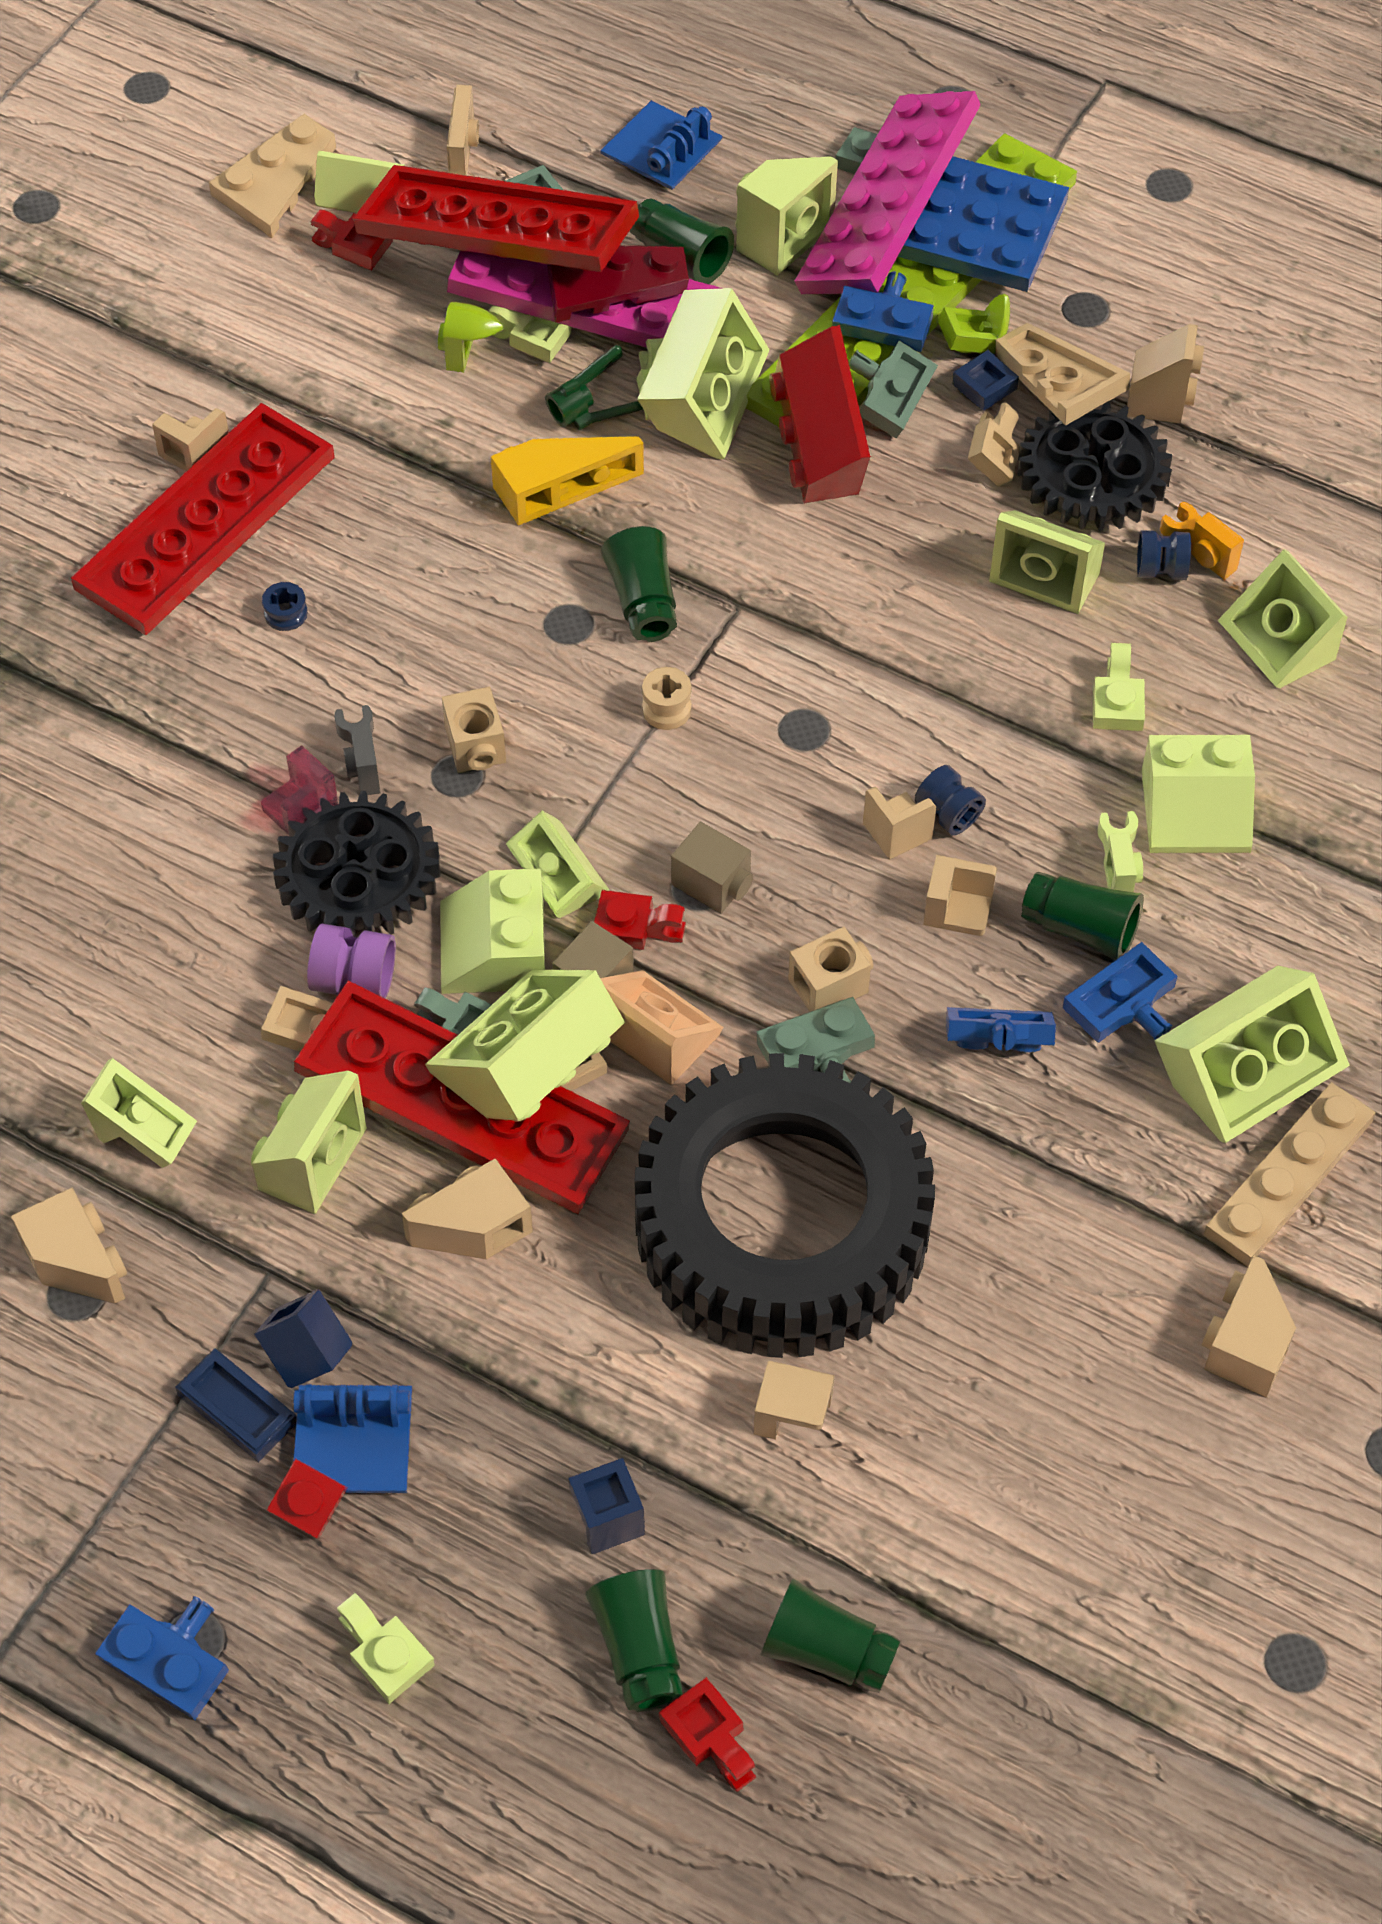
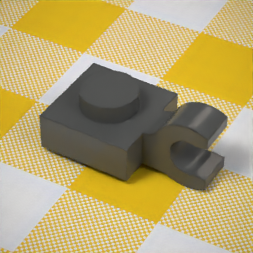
[334,705,381,795]

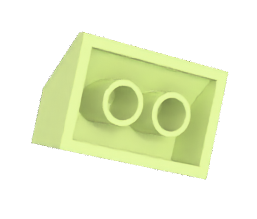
[637,288,770,459]
[1154,965,1350,1143]
[425,969,625,1121]

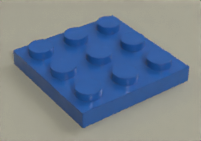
[898,156,1069,292]

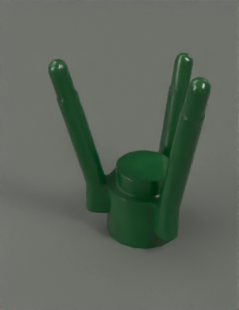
[545,345,643,430]

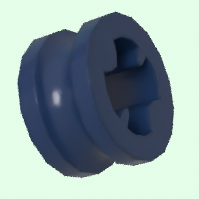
[262,582,308,631]

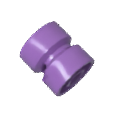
[307,924,396,999]

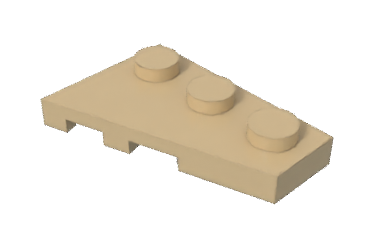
[209,113,336,238]
[995,323,1130,425]

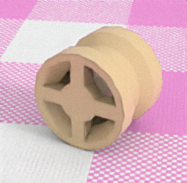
[642,667,692,730]

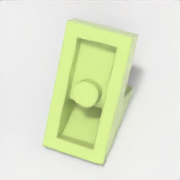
[81,1058,197,1168]

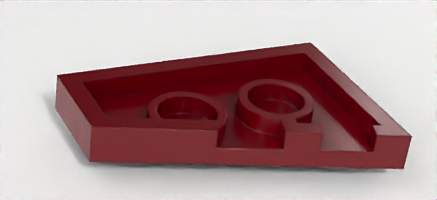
[547,245,689,323]

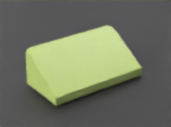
[314,151,405,213]
[506,810,610,918]

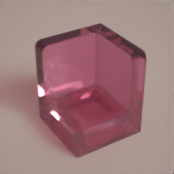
[261,745,338,835]

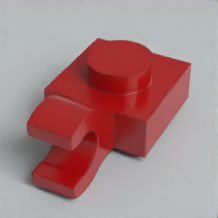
[311,209,393,271]
[594,890,686,950]
[659,1677,756,1792]

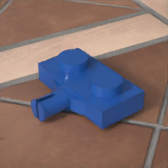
[832,271,934,352]
[1063,942,1178,1043]
[946,1007,1056,1052]
[95,1596,229,1720]

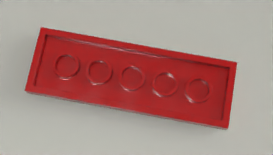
[353,165,639,272]
[71,403,335,636]
[294,980,630,1215]

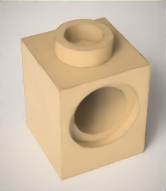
[442,686,506,773]
[788,926,873,1012]

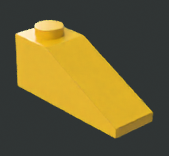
[491,436,644,526]

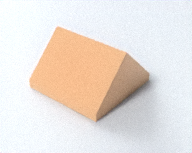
[600,970,724,1085]

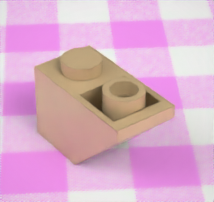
[1127,324,1204,424]
[402,1159,533,1259]
[11,1187,127,1303]
[1201,1256,1296,1398]

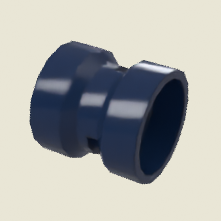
[1137,530,1191,580]
[915,765,986,835]

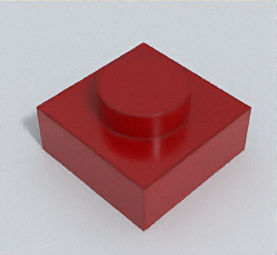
[267,1459,348,1538]

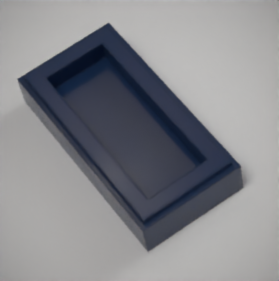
[175,1348,297,1463]

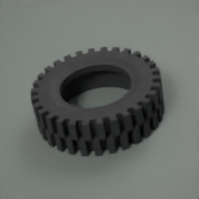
[634,1053,935,1358]

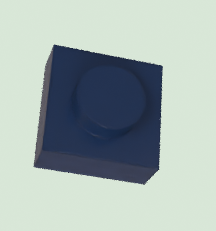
[952,350,1019,411]

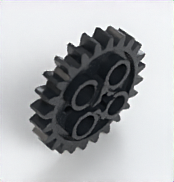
[1017,401,1172,531]
[273,791,441,937]

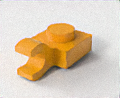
[1159,501,1244,580]

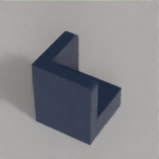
[254,1289,352,1388]
[568,1458,645,1554]

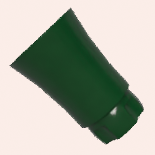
[630,198,734,284]
[601,526,677,642]
[1021,872,1144,961]
[585,1569,683,1712]
[760,1578,901,1693]

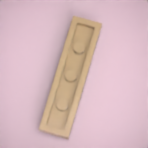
[1203,1082,1376,1267]

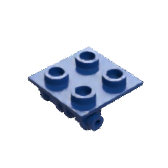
[600,100,722,190]
[294,1384,412,1493]

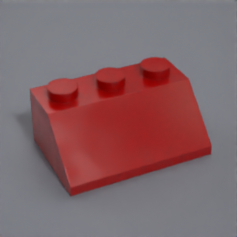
[769,325,871,504]

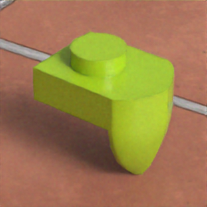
[938,294,1010,354]
[438,302,503,373]

